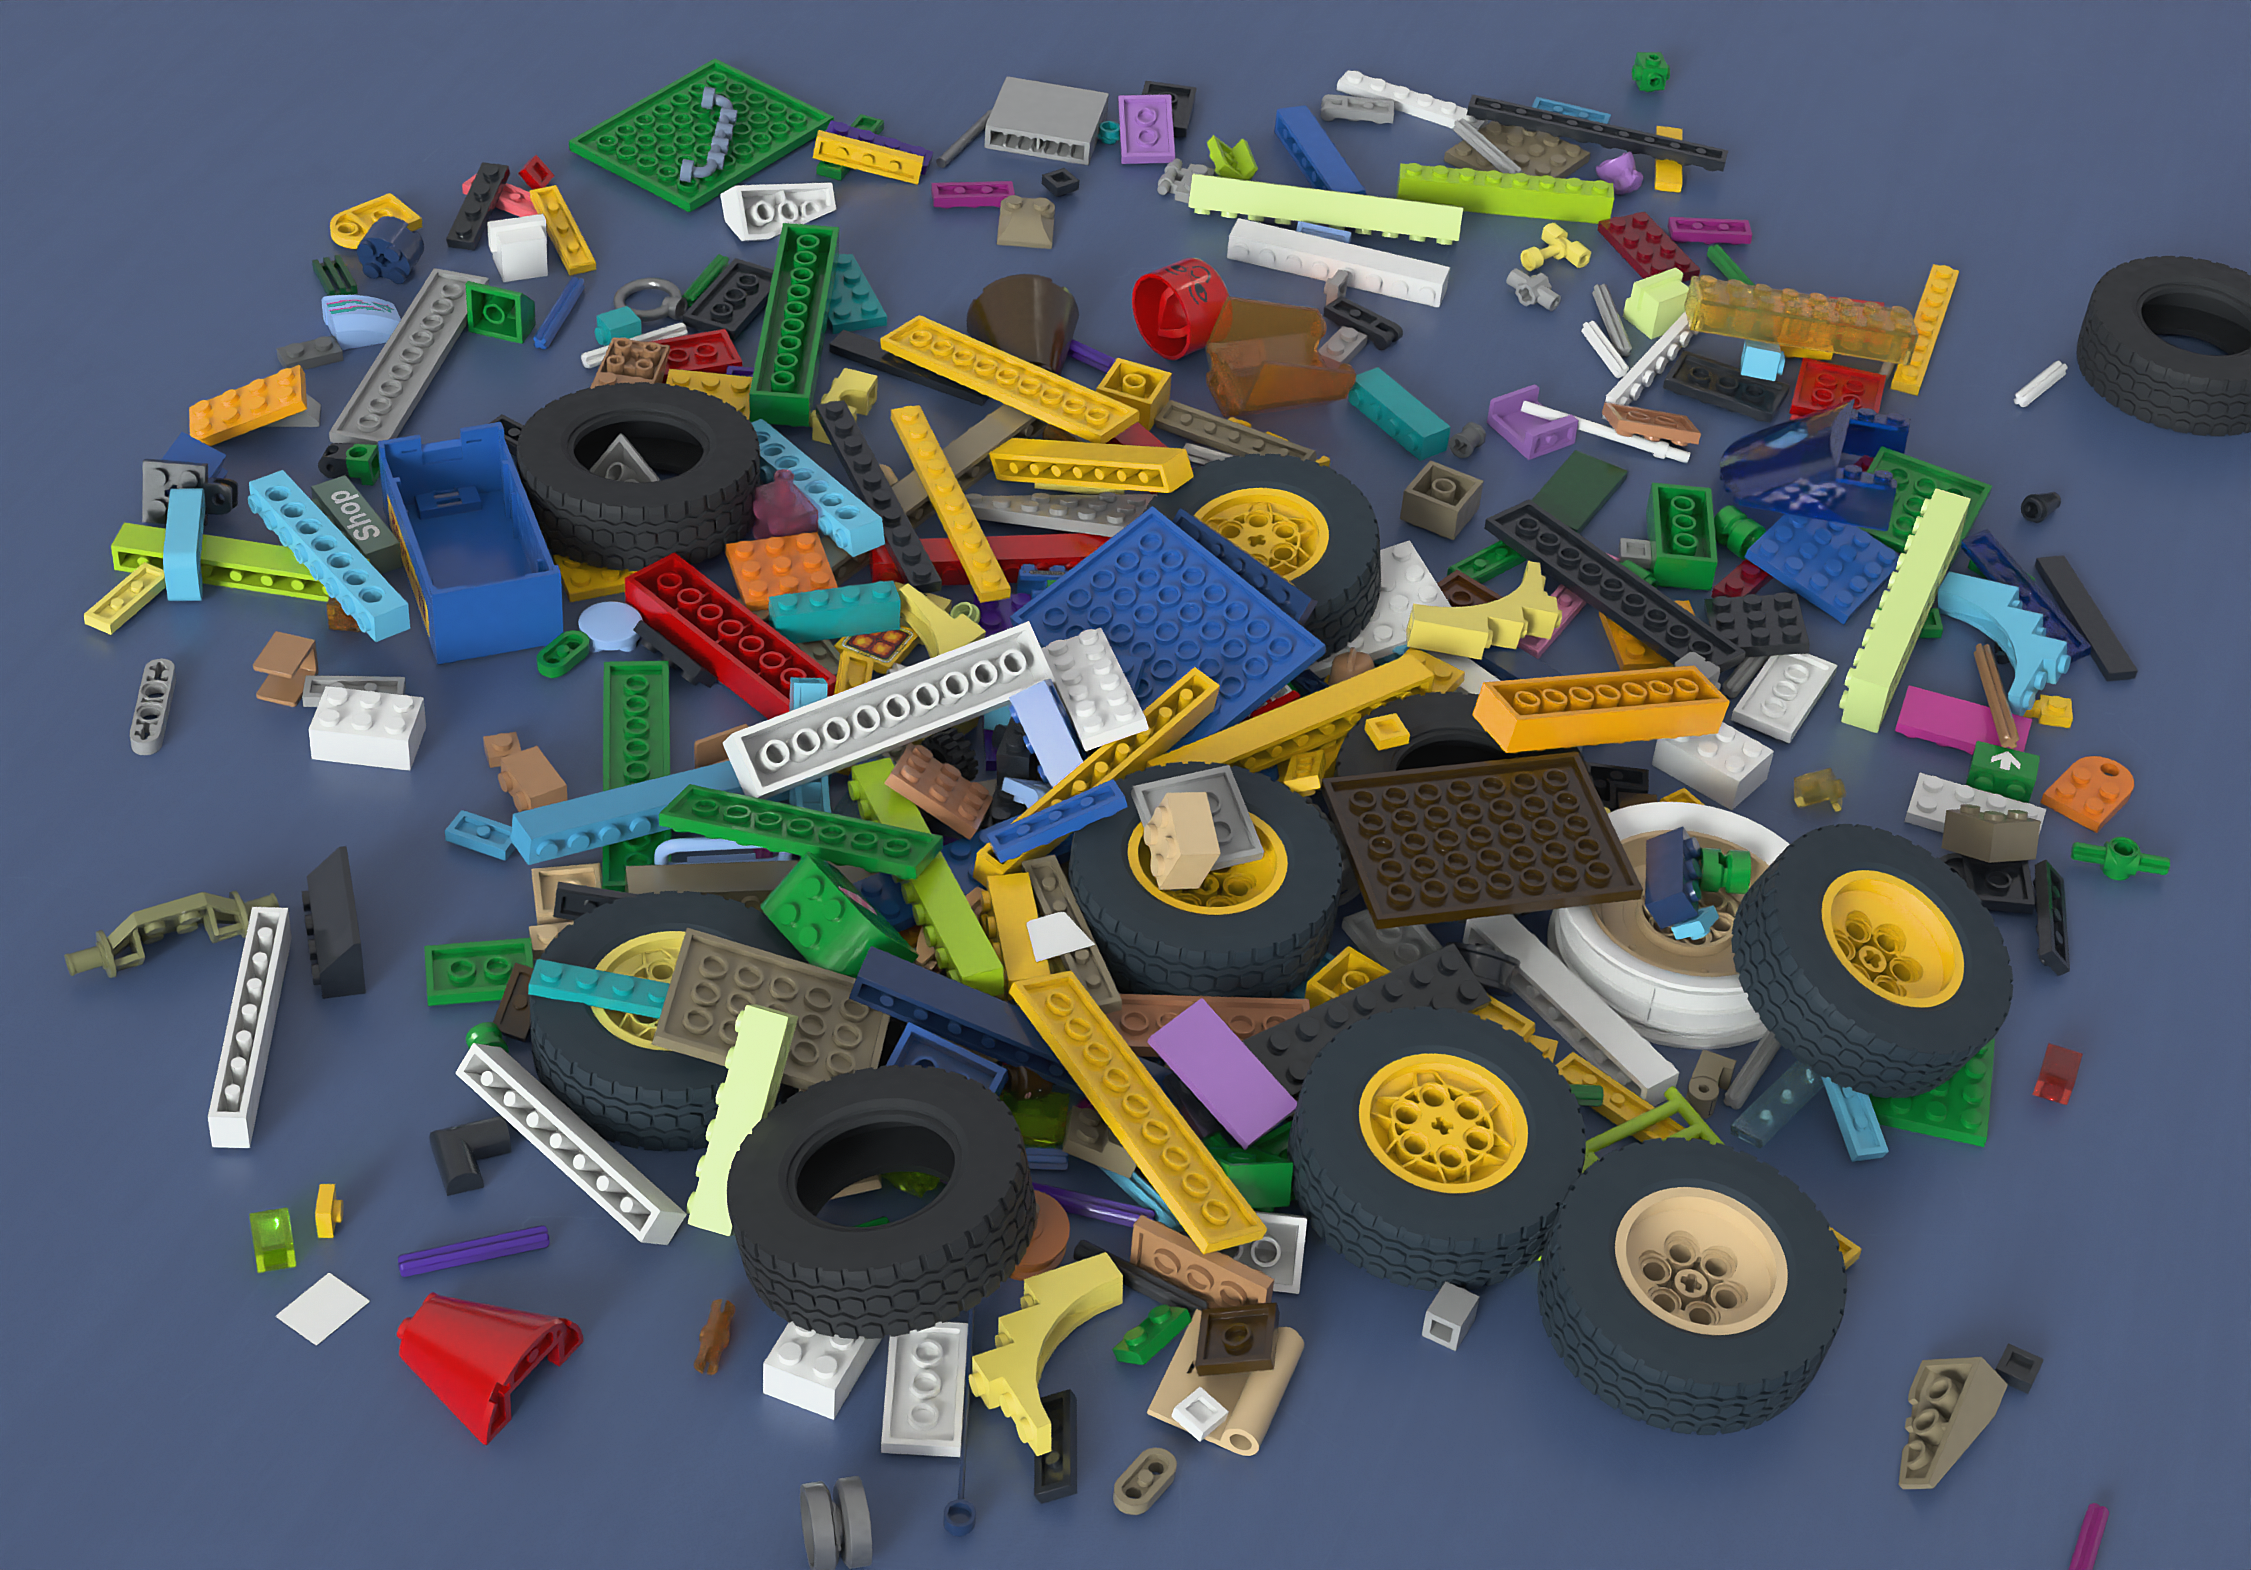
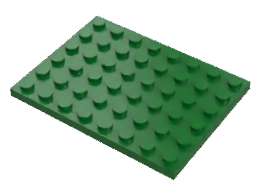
[569,58,834,212]

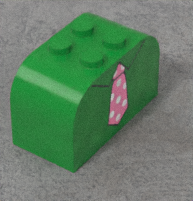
[760,852,919,978]

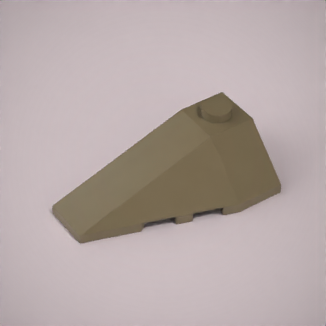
[1898,1357,2008,1489]

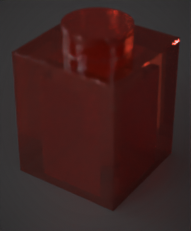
[2032,1043,2083,1105]

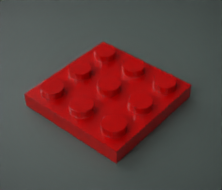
[1789,357,1886,432]

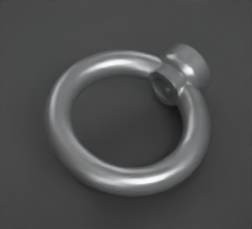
[613,278,687,322]

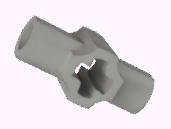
[1506,268,1561,311]

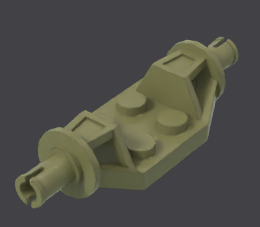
[64,890,279,978]

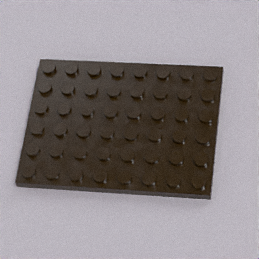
[1320,752,1643,930]

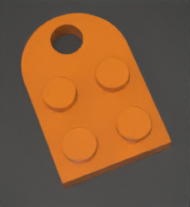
[2040,756,2134,833]

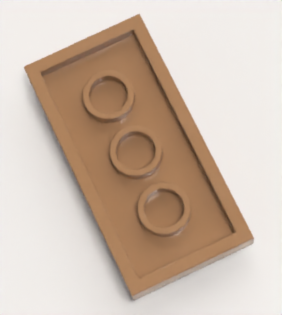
[1130,1215,1274,1309]

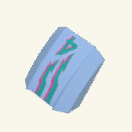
[322,295,401,351]

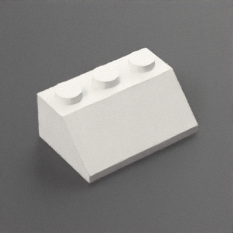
[1217,1211,1307,1294]

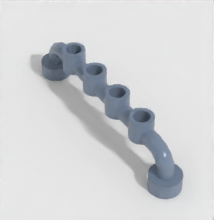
[680,86,738,183]

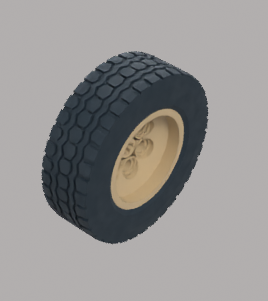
[1537,1137,1847,1435]

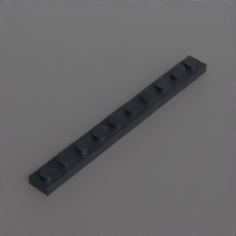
[1467,94,1728,172]
[816,400,942,594]

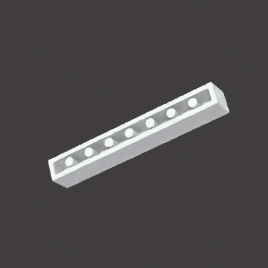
[1227,218,1450,308]
[208,907,292,1148]
[1463,914,1679,1106]
[455,1043,687,1245]

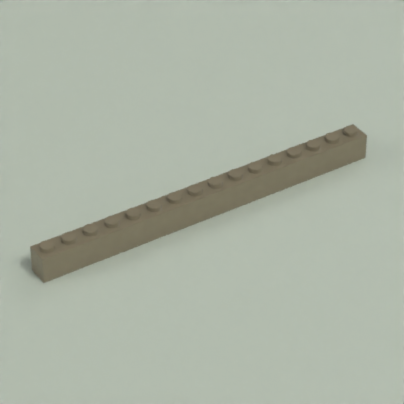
[737,404,1052,625]

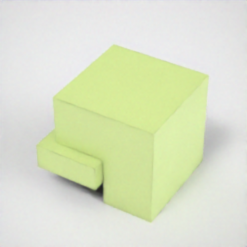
[1623,268,1693,339]

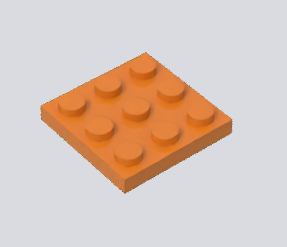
[726,532,838,612]

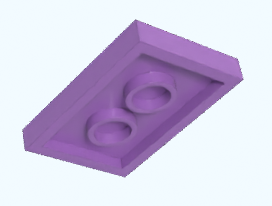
[1118,94,1175,164]

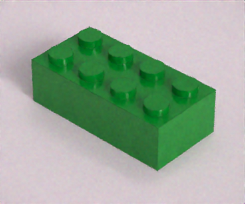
[1646,482,1718,591]

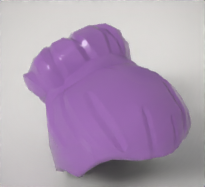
[1596,152,1644,195]

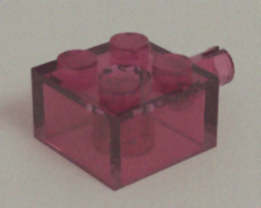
[753,469,818,540]

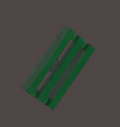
[312,255,358,296]

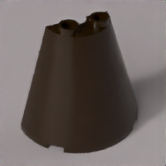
[966,274,1079,376]

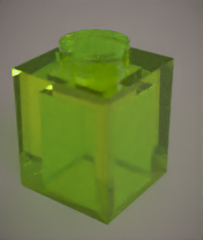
[249,1207,296,1273]

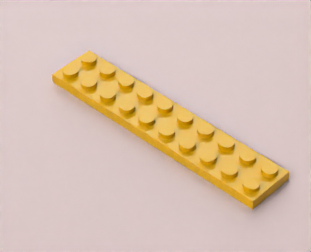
[880,315,1139,444]
[1009,970,1267,1255]

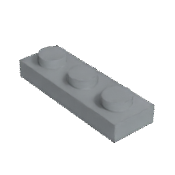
[302,675,406,707]

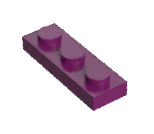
[931,181,1015,208]
[1667,217,1753,245]

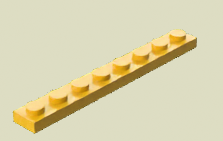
[1890,264,1959,396]

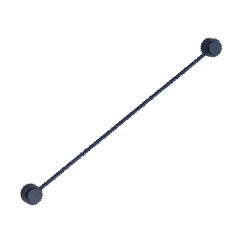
[943,1306,976,1537]

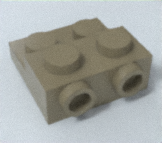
[1062,1106,1138,1179]

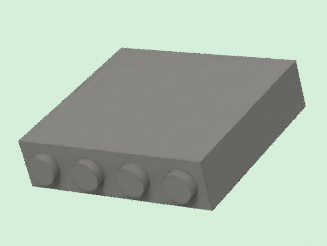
[984,76,1109,165]

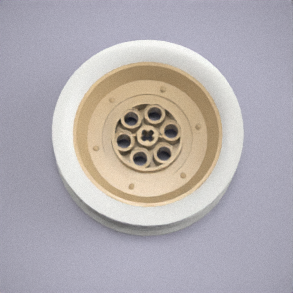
[1547,802,1790,1049]

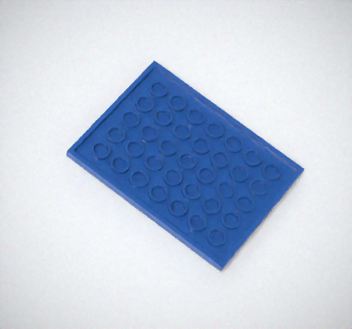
[1010,506,1326,754]

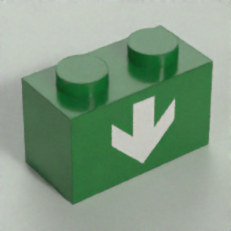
[1966,741,2040,803]

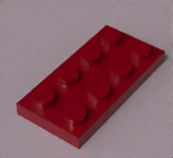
[1598,212,1701,282]

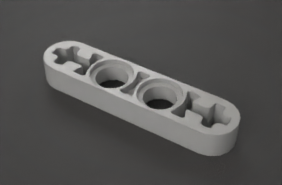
[130,658,176,756]

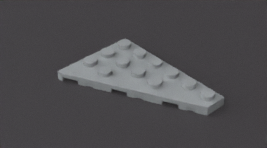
[965,492,1157,537]

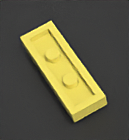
[84,562,166,635]

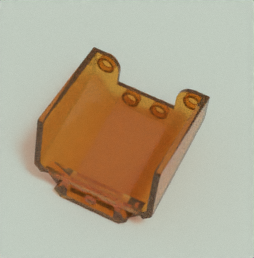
[1206,296,1357,418]

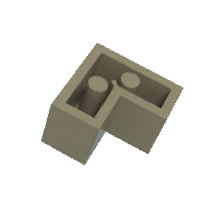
[1941,804,2041,863]

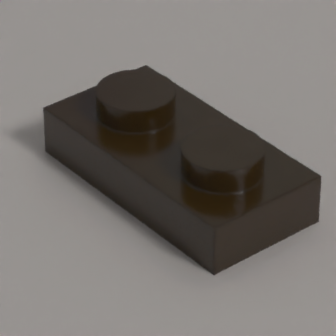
[493,963,534,1043]

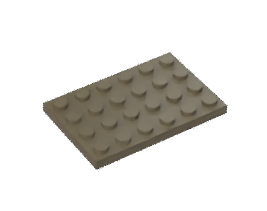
[652,928,890,1090]

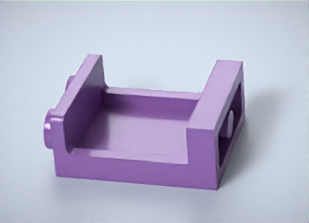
[1487,384,1579,460]

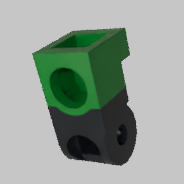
[318,443,380,486]

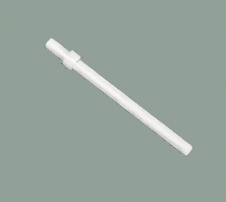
[1521,400,1691,464]

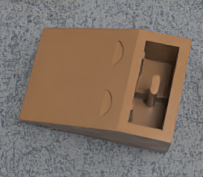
[590,337,670,389]

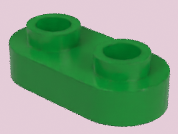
[537,630,590,678]

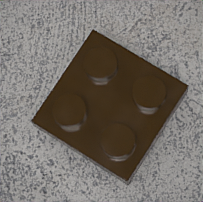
[1195,1302,1280,1376]

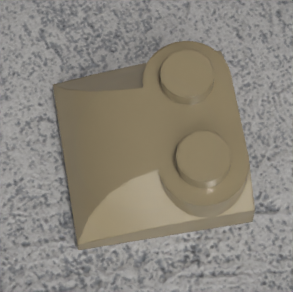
[997,195,1055,249]

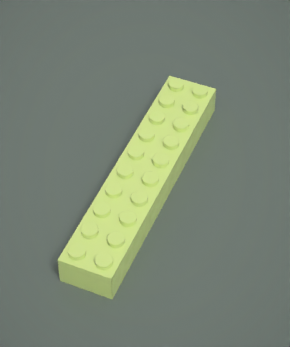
[1839,488,1971,733]

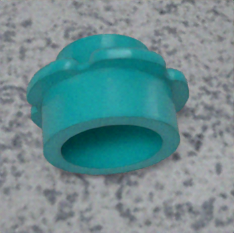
[1098,121,1120,144]

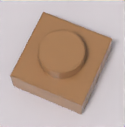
[483,732,521,768]

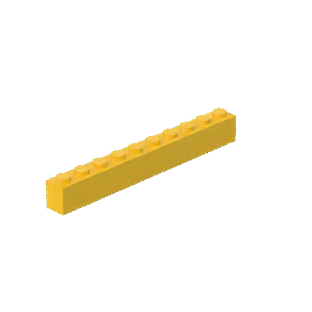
[1146,654,1434,773]
[972,667,1220,888]

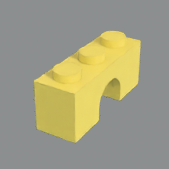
[809,368,878,445]

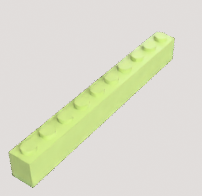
[1189,174,1463,245]

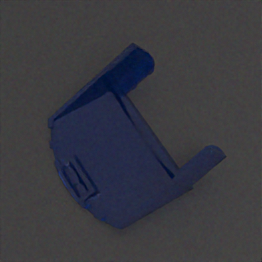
[1719,399,1911,531]

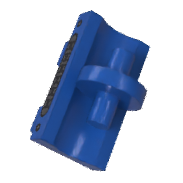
[1015,564,1067,599]

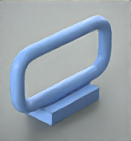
[654,837,792,865]

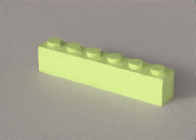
[686,1004,798,1237]

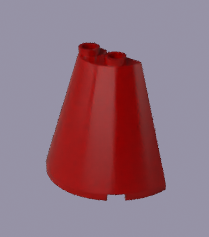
[397,1292,584,1445]

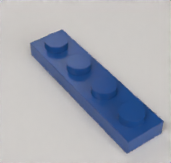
[987,779,1128,863]

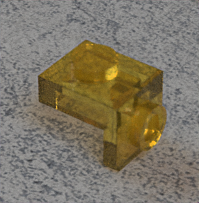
[1794,768,1846,812]

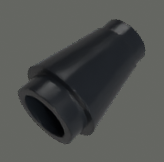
[2021,492,2061,523]

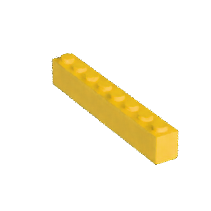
[989,438,1194,493]

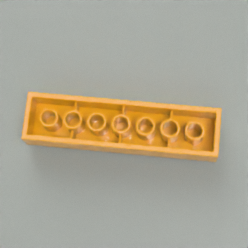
[1473,665,1730,753]

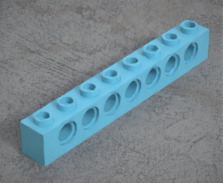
[751,419,885,557]
[247,470,410,642]

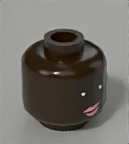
[1003,1064,1056,1101]

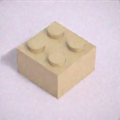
[1144,792,1221,890]

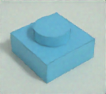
[1671,905,1719,940]

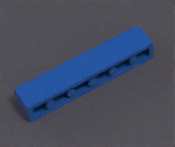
[1274,105,1367,195]

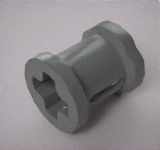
[1449,422,1486,458]

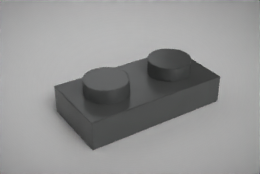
[276,335,344,370]

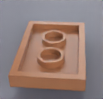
[1602,402,1701,446]

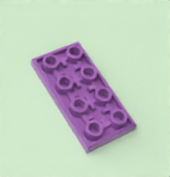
[1147,998,1297,1150]

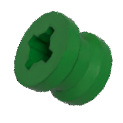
[465,1022,509,1053]

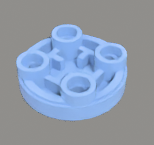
[578,601,643,652]

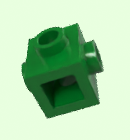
[1632,52,1670,92]

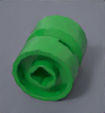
[1714,505,1766,560]
[1699,847,1751,895]

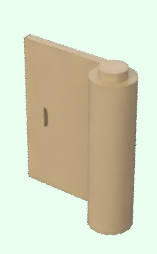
[1147,1309,1304,1456]

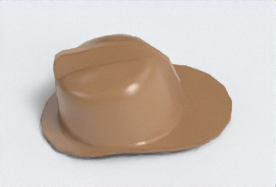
[1328,647,1375,686]

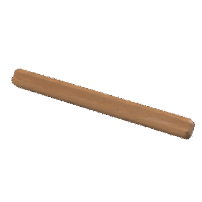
[1974,643,2019,749]

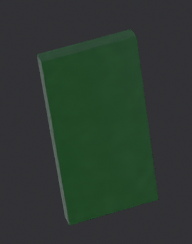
[1531,450,1628,534]

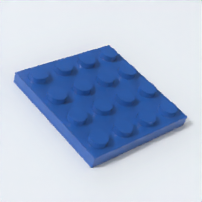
[1745,493,1900,625]

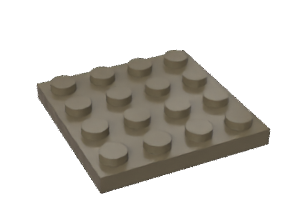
[1444,121,1590,179]

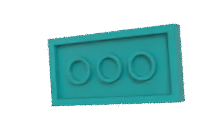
[827,254,887,334]

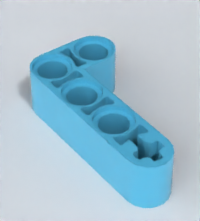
[163,488,205,601]

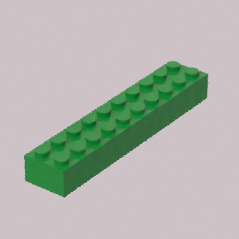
[749,223,839,427]

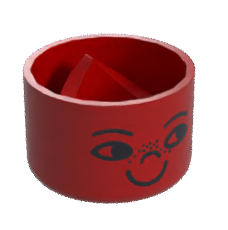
[1132,258,1232,360]

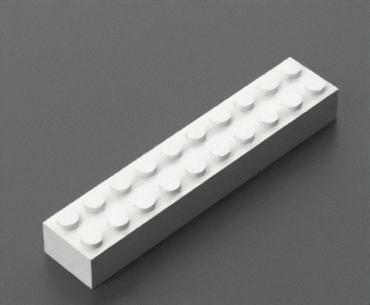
[723,621,1056,799]

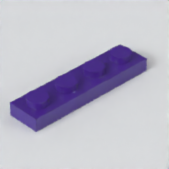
[826,120,933,175]

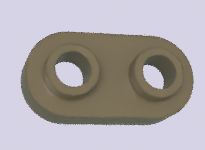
[1113,1448,1177,1515]

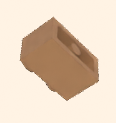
[498,746,568,812]

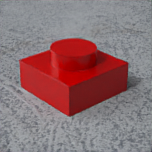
[518,155,555,190]

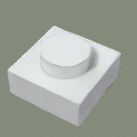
[1171,1387,1229,1441]

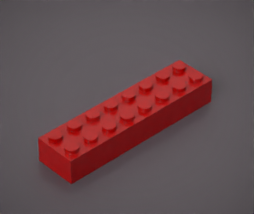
[625,552,837,720]

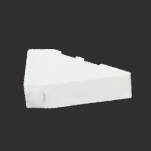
[720,183,836,241]

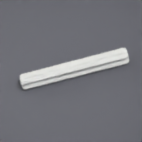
[581,323,688,368]

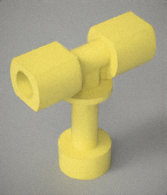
[1521,223,1591,271]

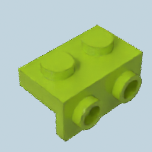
[1206,135,1258,180]

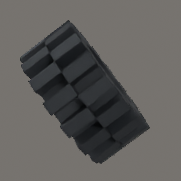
[921,727,978,782]

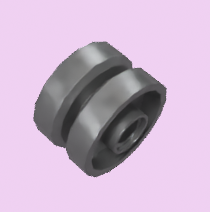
[800,1476,872,1570]

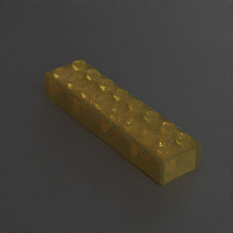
[1684,275,1919,365]

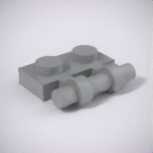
[1157,158,1216,203]

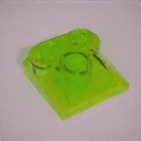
[999,1089,1070,1148]

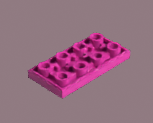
[1895,685,2032,755]

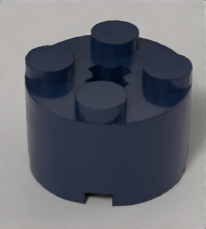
[357,216,424,284]

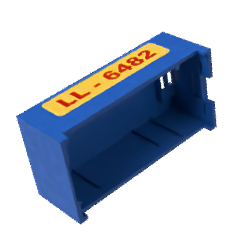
[378,422,564,665]

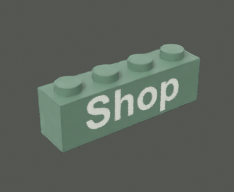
[311,475,402,574]

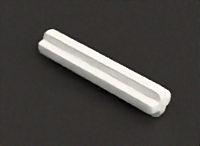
[1582,321,1629,379]
[2014,361,2068,407]

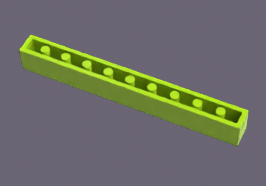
[848,757,1004,996]

